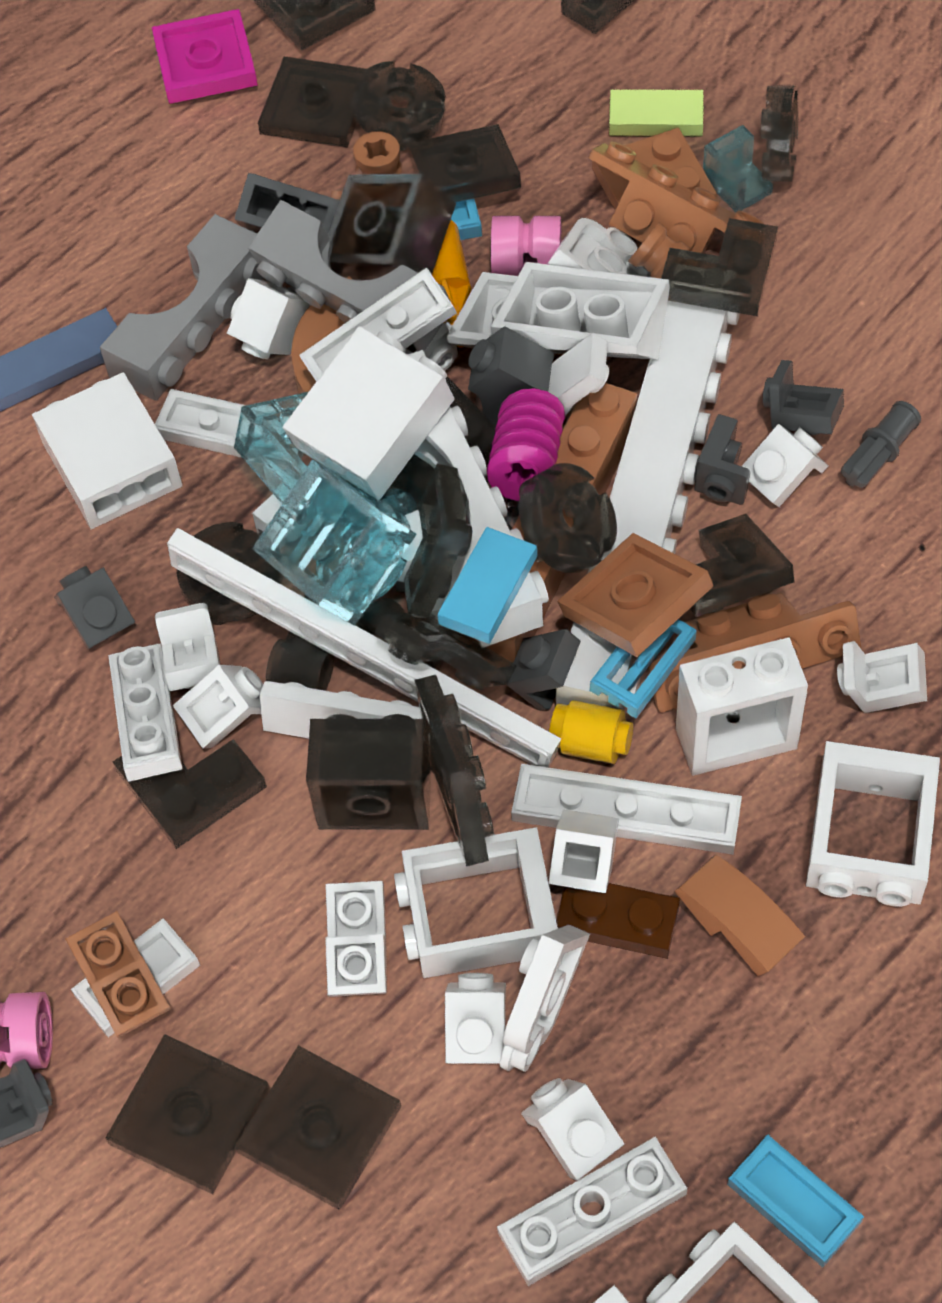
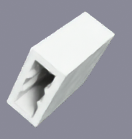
[282,326,455,500]
[32,372,183,529]

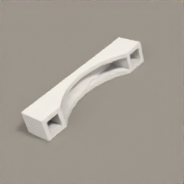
[409,350,549,648]

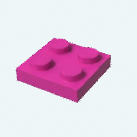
[151,9,258,104]

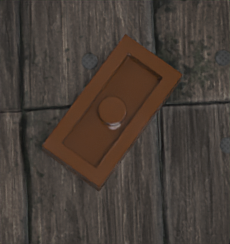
[556,883,680,959]

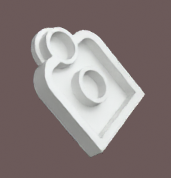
[548,218,650,277]
[500,925,590,1072]

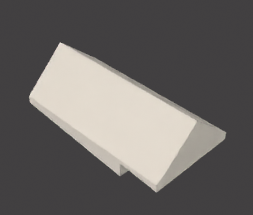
[447,262,670,360]

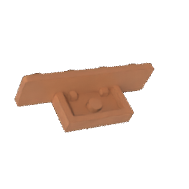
[589,142,771,267]
[648,592,861,712]

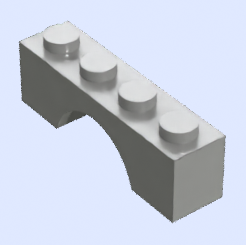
[248,200,451,353]
[100,214,263,401]

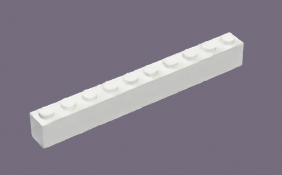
[556,263,742,710]

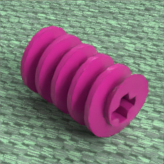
[487,388,565,501]

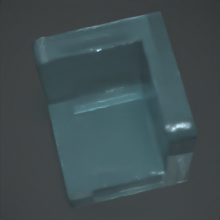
[703,125,773,213]

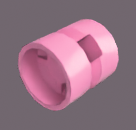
[491,216,561,276]
[0,992,53,1069]

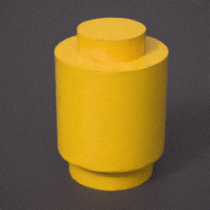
[549,700,633,764]

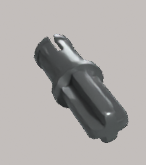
[841,401,922,488]

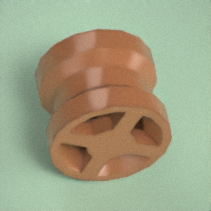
[353,131,402,192]
[628,223,689,279]

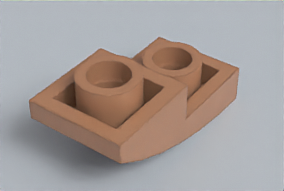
[675,854,806,976]
[65,911,170,1038]

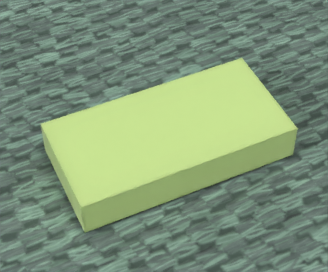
[609,90,703,136]

